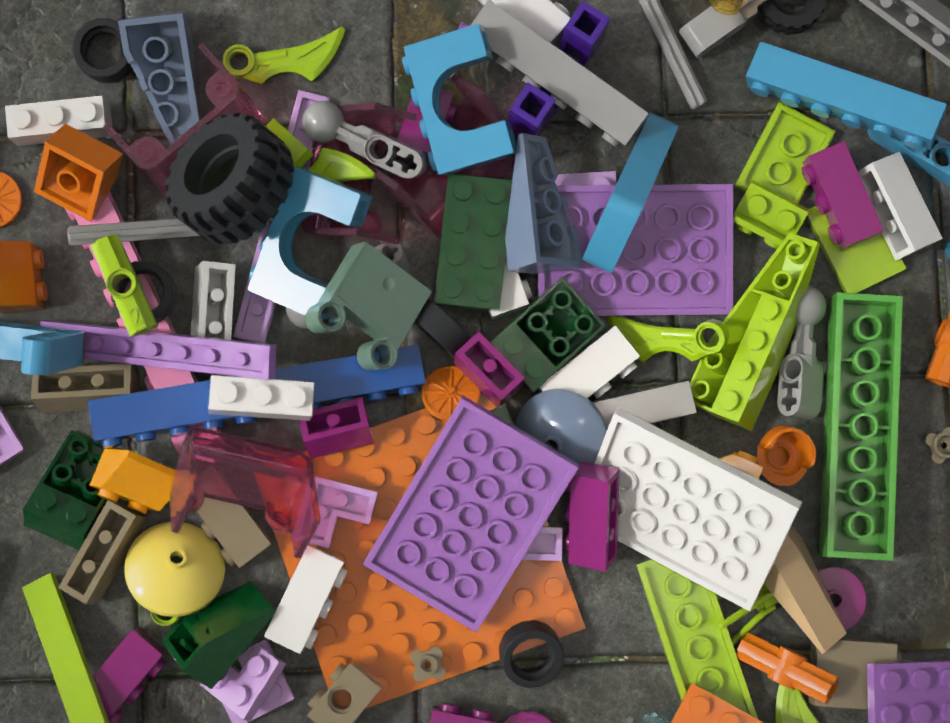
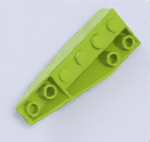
[690,233,820,432]

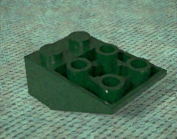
[489,277,606,392]
[23,430,113,550]
[162,581,277,690]

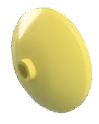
[124,521,225,617]

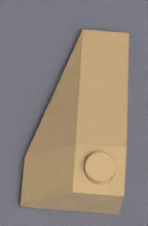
[764,525,847,654]

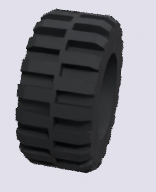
[165,113,294,245]

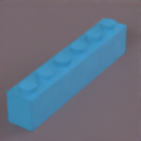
[745,41,947,150]

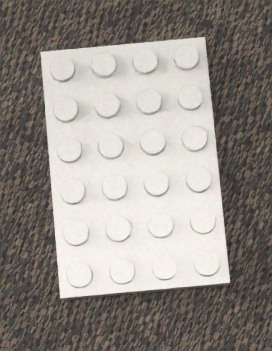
[595,408,802,611]

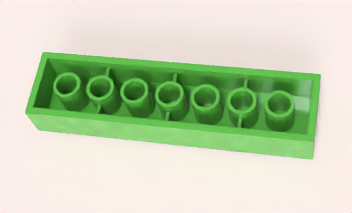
[819,292,903,561]

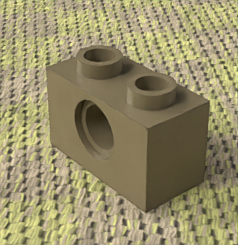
[307,660,383,723]

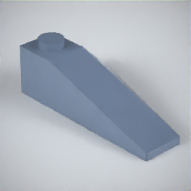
[118,11,202,146]
[505,133,582,274]

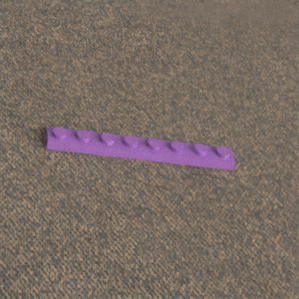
[40,320,276,380]

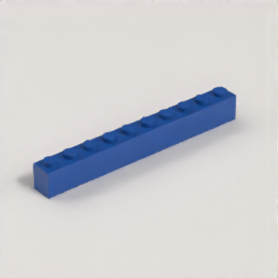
[87,345,426,448]

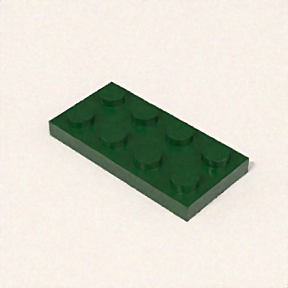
[434,174,512,311]

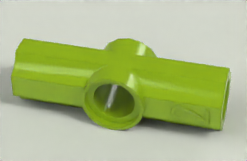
[90,233,158,338]

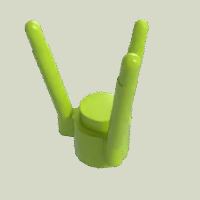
[716,584,779,645]

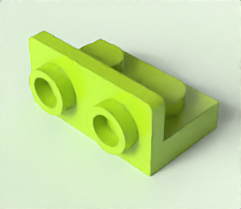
[733,180,809,249]

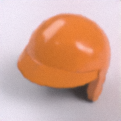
[757,425,816,486]

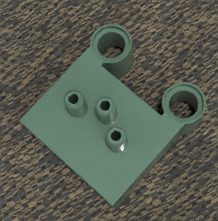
[305,241,432,371]

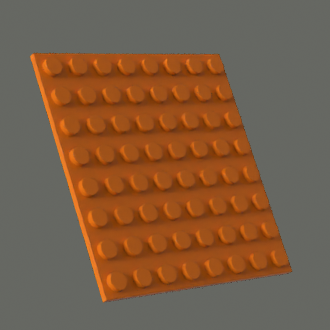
[252,390,586,709]

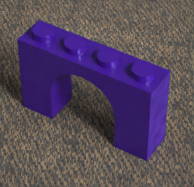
[508,0,610,136]

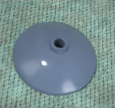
[515,389,608,464]

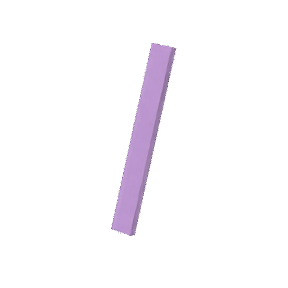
[233,90,330,344]

